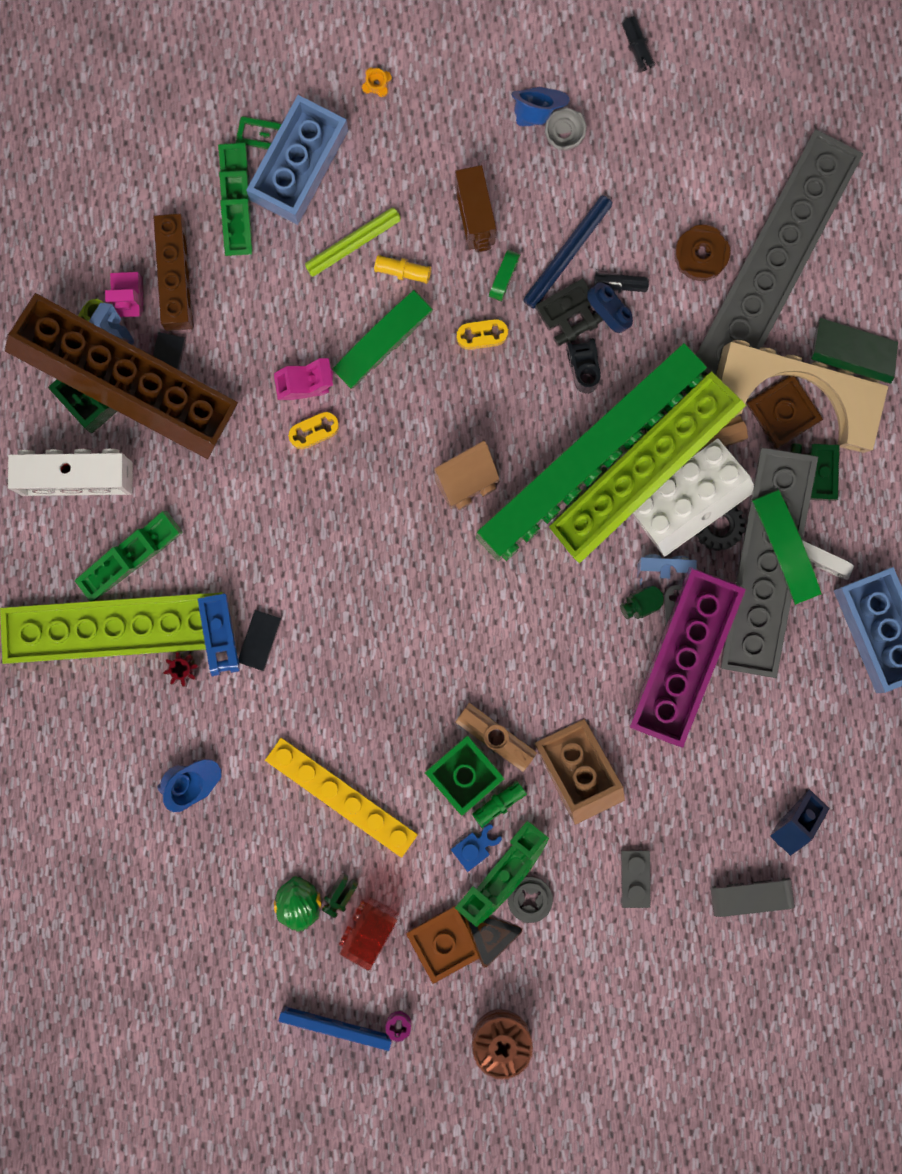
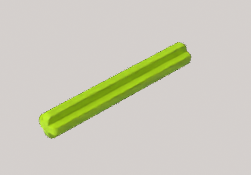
[305,207,401,276]

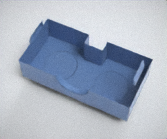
[89,303,138,348]
[637,554,697,585]

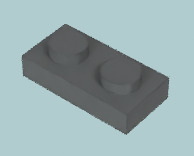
[621,850,651,908]

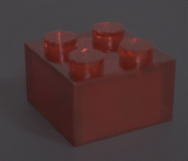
[338,897,399,972]

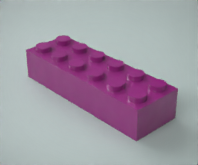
[628,567,746,748]

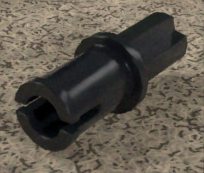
[622,16,656,72]
[594,271,649,294]

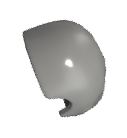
[545,108,587,151]

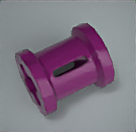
[385,1011,412,1042]

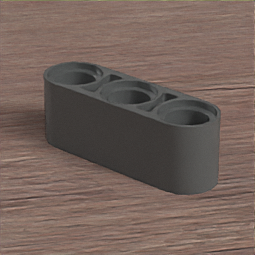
[710,878,795,917]

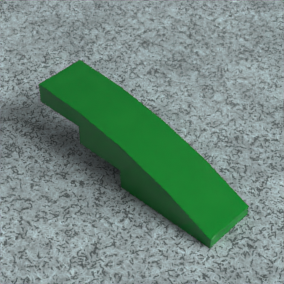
[218,143,253,256]
[332,290,434,389]
[74,511,183,602]

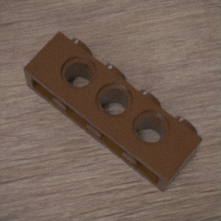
[153,213,193,331]

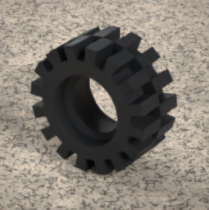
[695,505,746,551]

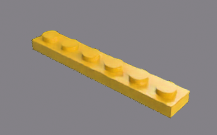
[264,737,418,858]

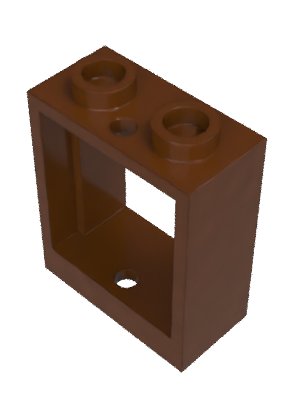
[455,165,496,252]

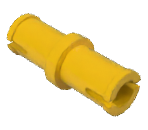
[374,255,431,284]

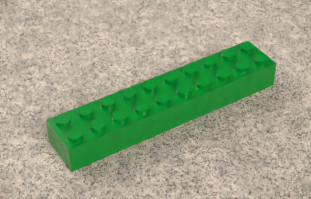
[476,343,707,562]

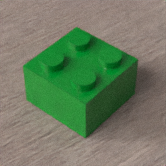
[425,735,505,816]

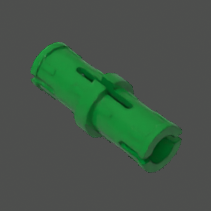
[471,780,527,828]

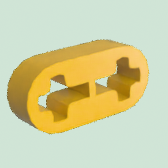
[456,319,508,350]
[288,412,339,449]

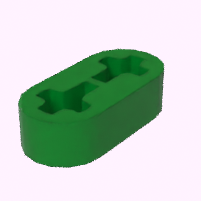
[489,249,521,302]

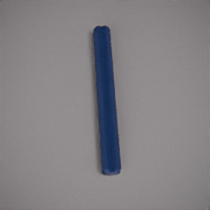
[523,195,613,309]

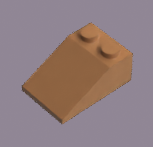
[434,441,499,510]
[535,719,625,825]

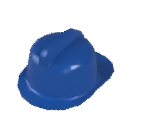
[511,87,570,126]
[157,759,221,813]

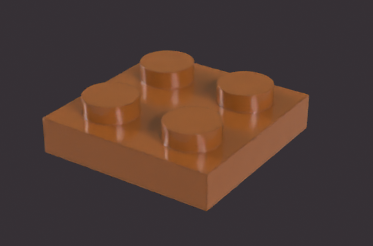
[406,905,479,984]

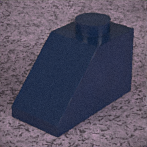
[770,789,830,856]

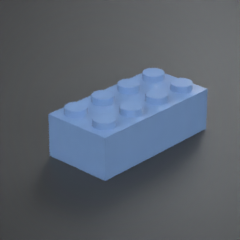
[246,95,348,225]
[833,567,902,693]

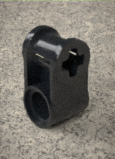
[566,338,601,394]

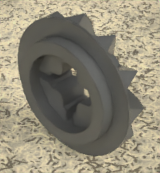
[508,877,553,923]

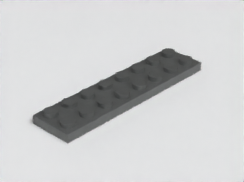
[720,448,818,678]

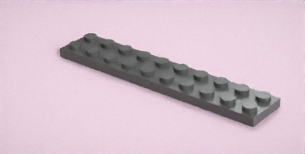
[696,129,864,376]

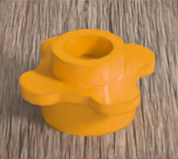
[362,68,392,97]

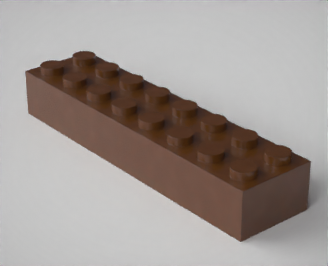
[5,293,238,459]

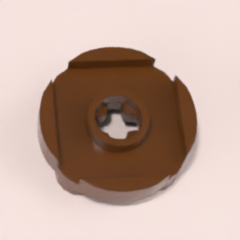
[674,225,730,281]

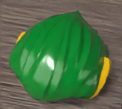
[274,876,321,932]

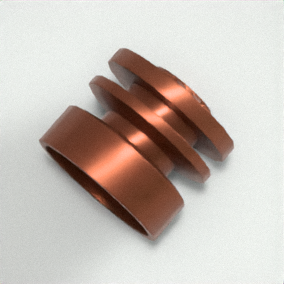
[472,1009,533,1079]

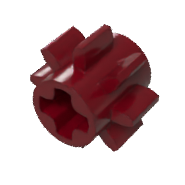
[163,652,200,687]

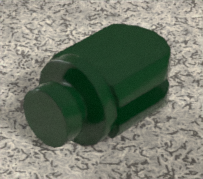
[620,586,664,620]
[321,873,358,919]

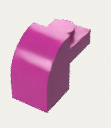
[105,272,143,317]
[274,358,333,400]

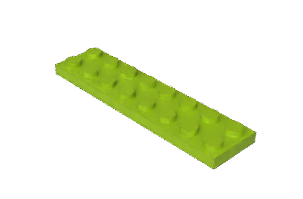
[549,372,746,563]
[0,592,224,664]

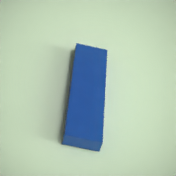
[278,1006,392,1051]

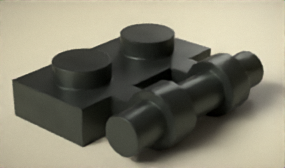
[535,278,604,347]

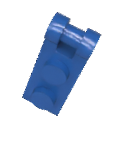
[198,594,240,677]

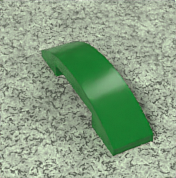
[752,490,822,605]
[455,821,549,927]

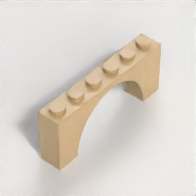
[716,340,888,453]

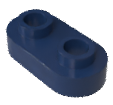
[587,283,633,333]

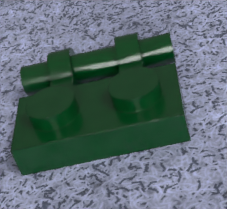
[791,444,840,501]

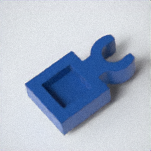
[451,824,502,872]

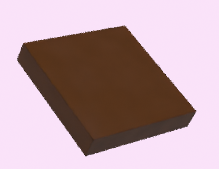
[746,376,823,450]

